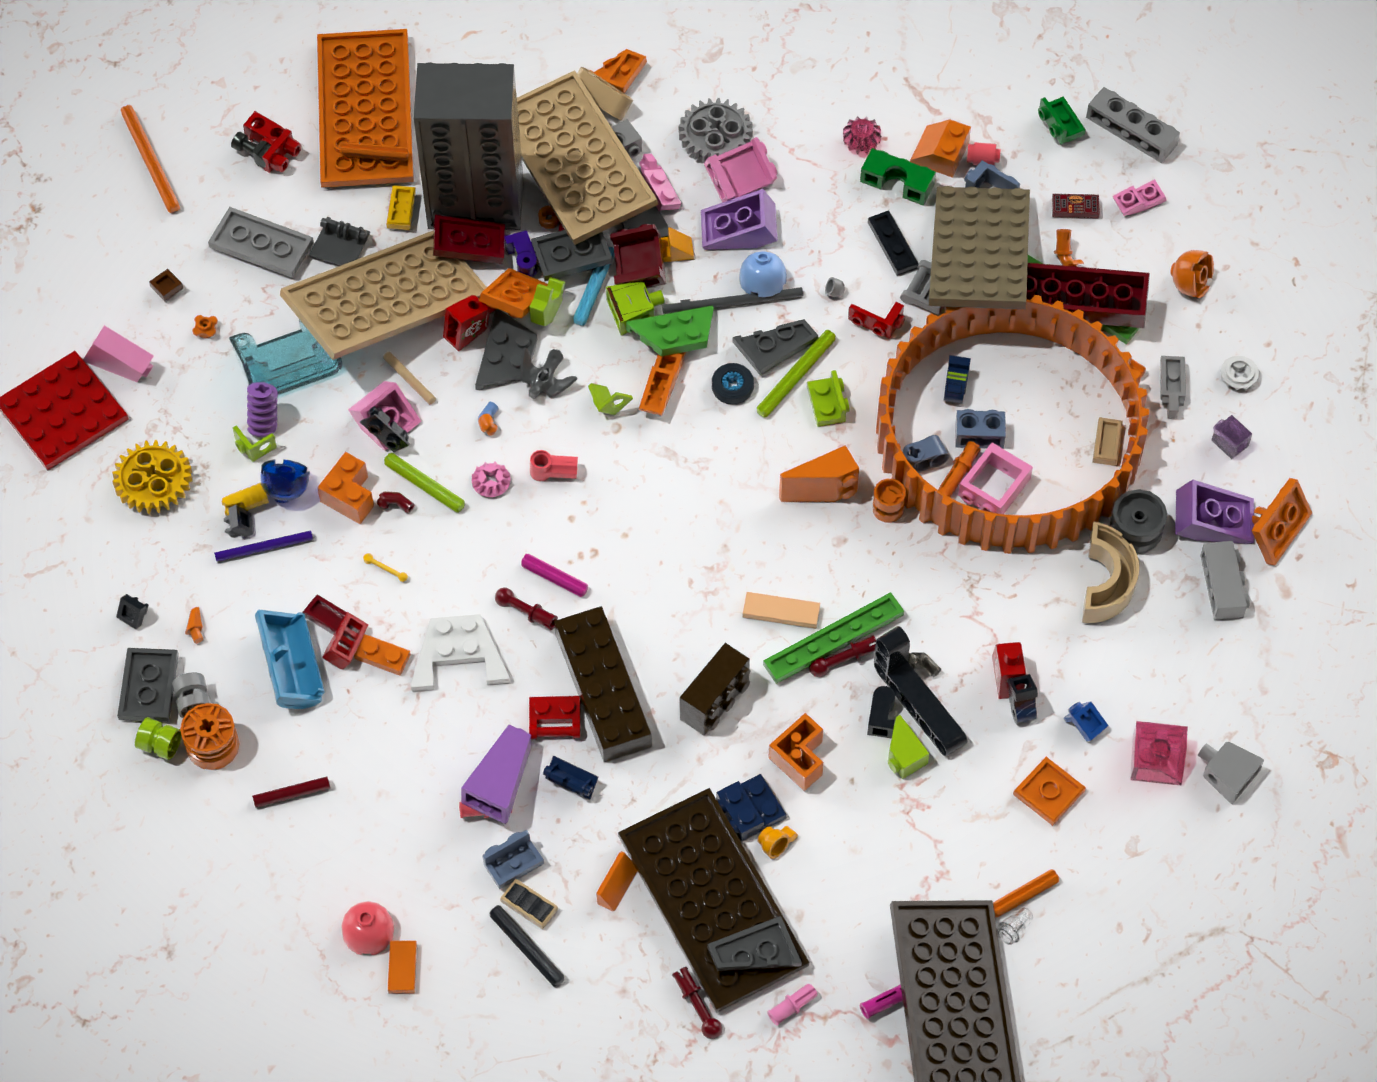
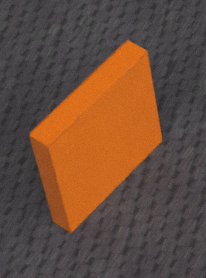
[1013,756,1086,826]

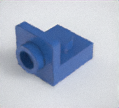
[1063,701,1109,742]

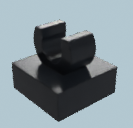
[224,505,253,538]
[116,594,149,629]

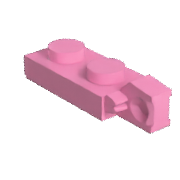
[639,154,682,211]

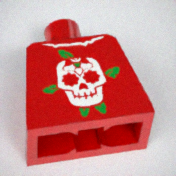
[443,295,496,351]
[992,642,1026,699]

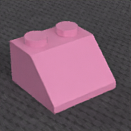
[348,381,421,450]

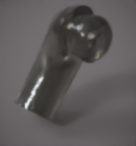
[908,652,941,677]

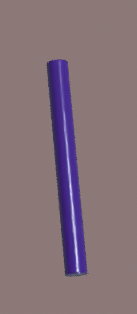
[214,530,313,562]

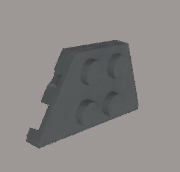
[475,309,538,390]

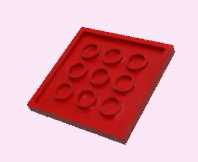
[0,350,129,471]

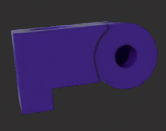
[504,230,537,277]

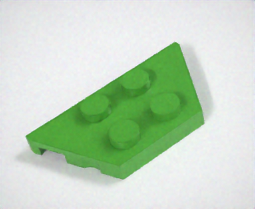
[626,305,714,356]

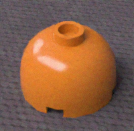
[1170,250,1214,298]

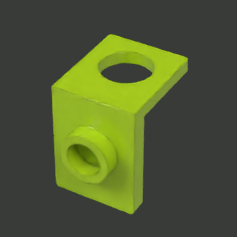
[588,383,633,415]
[232,425,277,462]

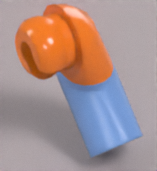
[478,401,499,436]

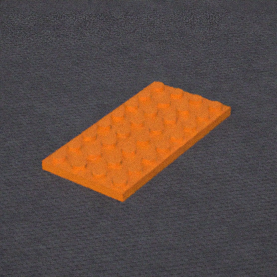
[317,29,414,188]

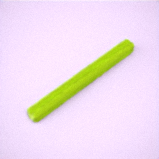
[757,330,836,418]

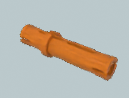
[938,441,981,497]

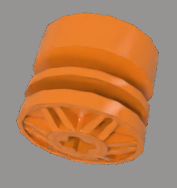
[180,703,240,770]

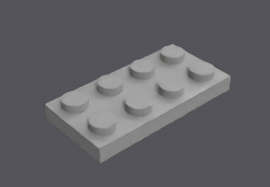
[208,206,314,278]

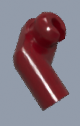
[377,491,415,513]

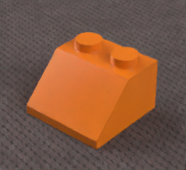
[910,119,971,178]

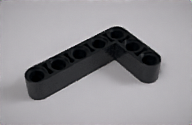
[874,626,968,756]

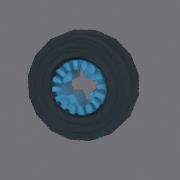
[712,363,754,404]

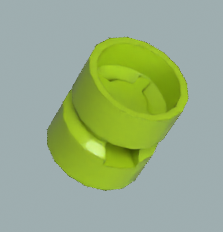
[135,717,182,760]

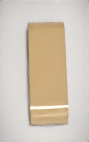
[577,67,633,120]

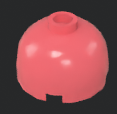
[341,901,394,955]

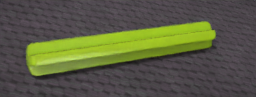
[384,453,465,512]

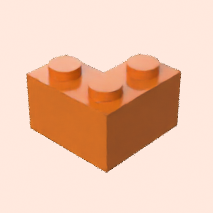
[317,451,374,524]
[768,713,824,791]

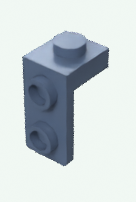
[964,160,1020,189]

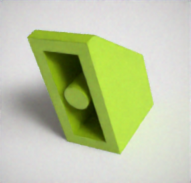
[887,715,929,779]

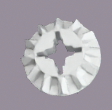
[1220,356,1259,391]

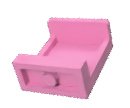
[704,137,777,203]

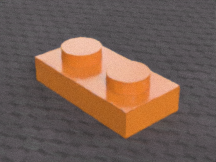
[354,634,411,676]

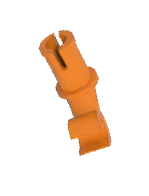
[1054,229,1084,267]

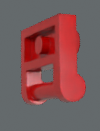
[529,696,580,740]

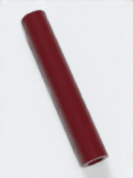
[252,776,331,808]

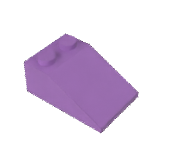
[701,189,778,250]
[1175,479,1254,544]

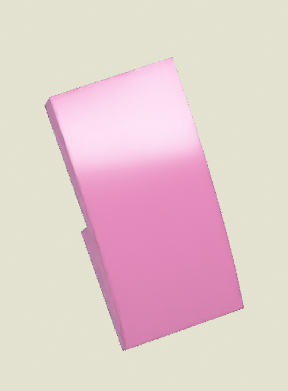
[1113,179,1166,216]

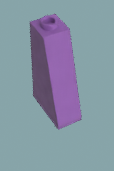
[461,724,531,824]

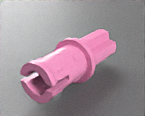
[767,984,818,1026]

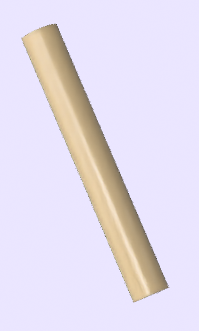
[383,352,436,405]

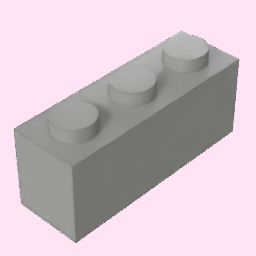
[1200,541,1250,620]

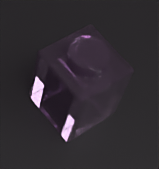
[1211,415,1252,459]

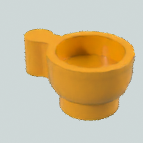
[757,826,798,859]

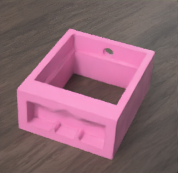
[958,443,1033,514]

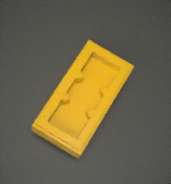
[386,186,416,230]

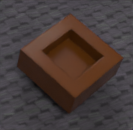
[149,269,183,301]

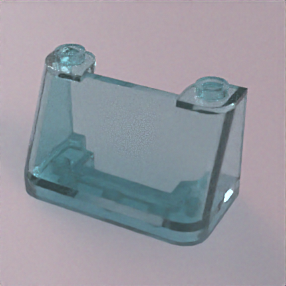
[229,319,343,395]

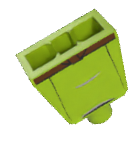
[606,282,665,335]

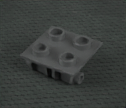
[309,217,371,266]

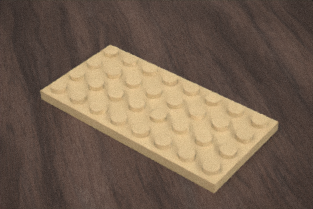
[517,70,658,245]
[280,230,487,360]

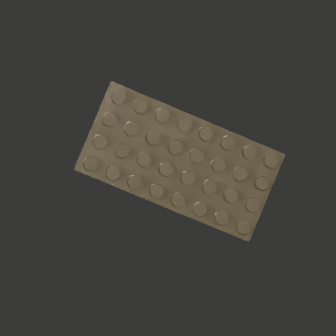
[929,186,1030,309]

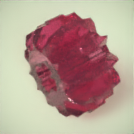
[843,115,882,155]

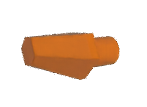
[185,607,203,644]

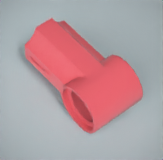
[530,450,578,481]

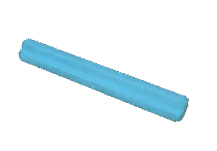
[573,246,615,326]

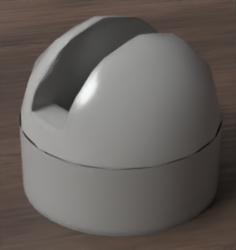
[825,277,845,297]

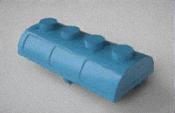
[255,609,325,709]

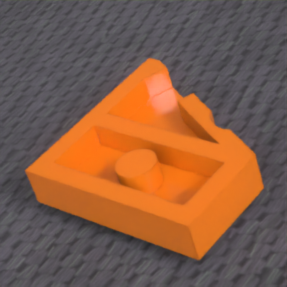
[590,49,647,94]

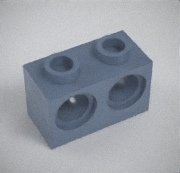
[955,409,1006,449]

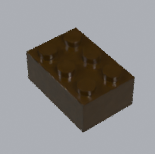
[679,642,751,736]

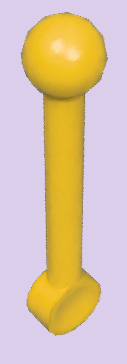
[363,553,408,582]

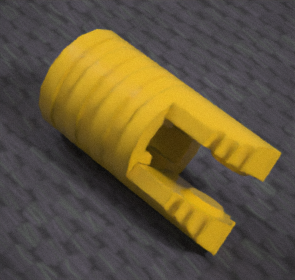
[221,482,269,516]

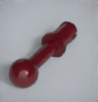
[495,587,558,631]
[809,635,876,677]
[672,966,723,1039]

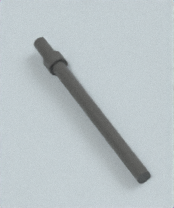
[662,287,803,314]

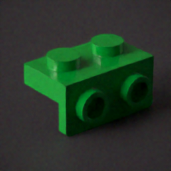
[1038,96,1086,145]

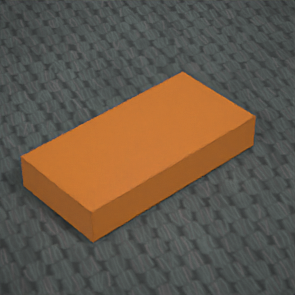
[388,941,417,994]

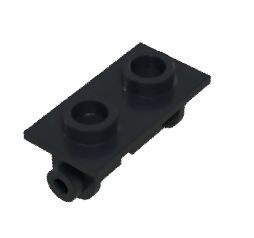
[360,406,410,452]

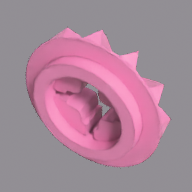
[472,461,511,497]

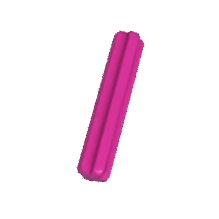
[521,554,588,597]

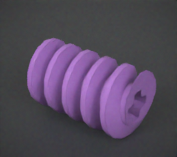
[247,382,278,437]

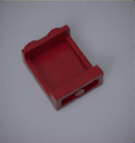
[610,224,666,288]

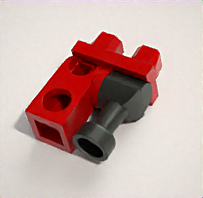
[231,111,301,173]

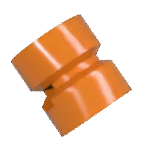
[873,478,906,523]

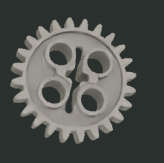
[679,98,753,163]

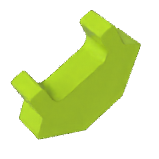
[530,277,565,327]

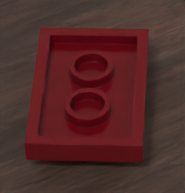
[433,215,505,264]

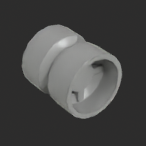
[172,672,210,718]

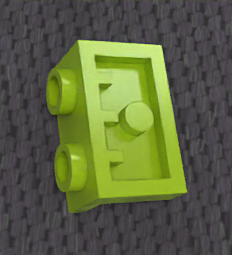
[807,370,850,427]

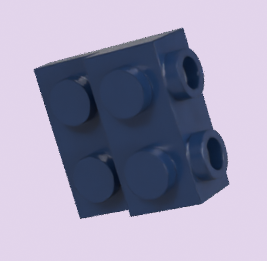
[716,774,786,842]

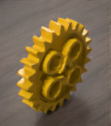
[112,440,193,514]

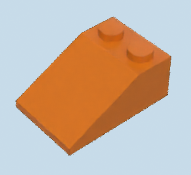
[779,445,859,502]

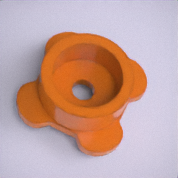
[192,315,218,338]

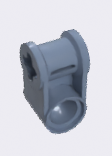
[903,435,949,473]

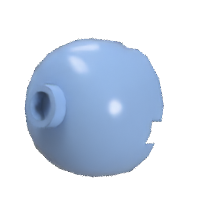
[739,251,787,297]

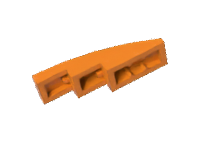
[639,352,686,416]

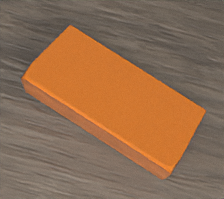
[596,851,637,911]

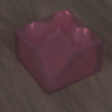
[1130,721,1188,785]

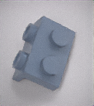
[482,830,544,890]

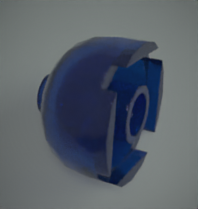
[260,459,310,503]

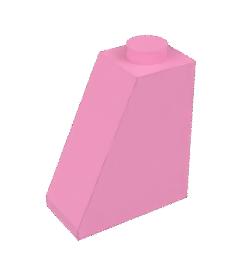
[83,325,154,382]

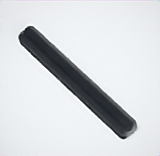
[489,905,564,987]

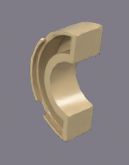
[1082,522,1139,623]

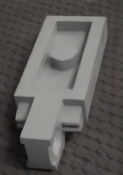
[1160,356,1186,419]

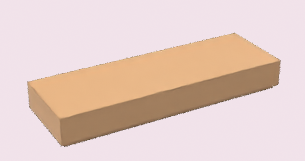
[743,592,820,629]

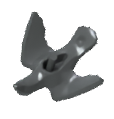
[520,348,578,398]

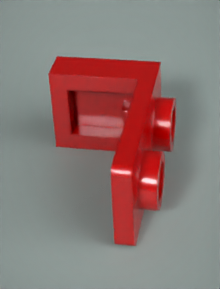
[848,302,906,339]

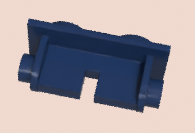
[543,756,599,800]

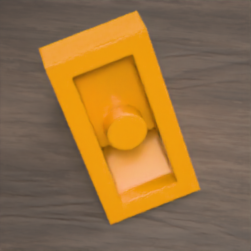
[661,227,694,262]

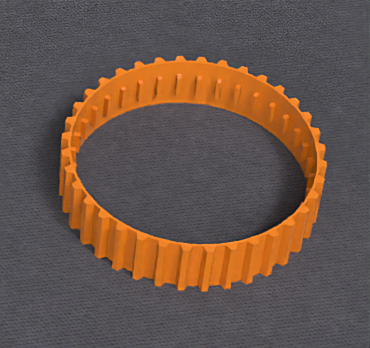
[876,295,1149,554]

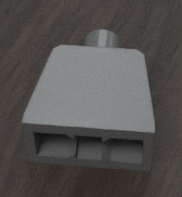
[1198,742,1264,805]

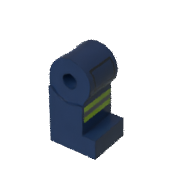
[943,355,971,404]

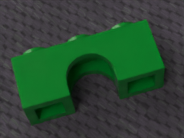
[860,148,936,206]

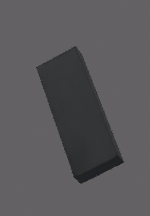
[868,210,919,276]

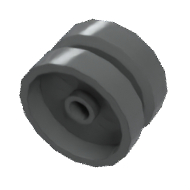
[1110,489,1167,553]

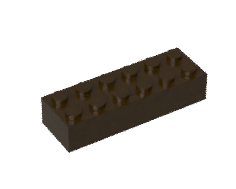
[554,606,652,763]

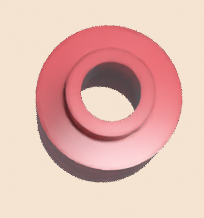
[967,142,1001,166]

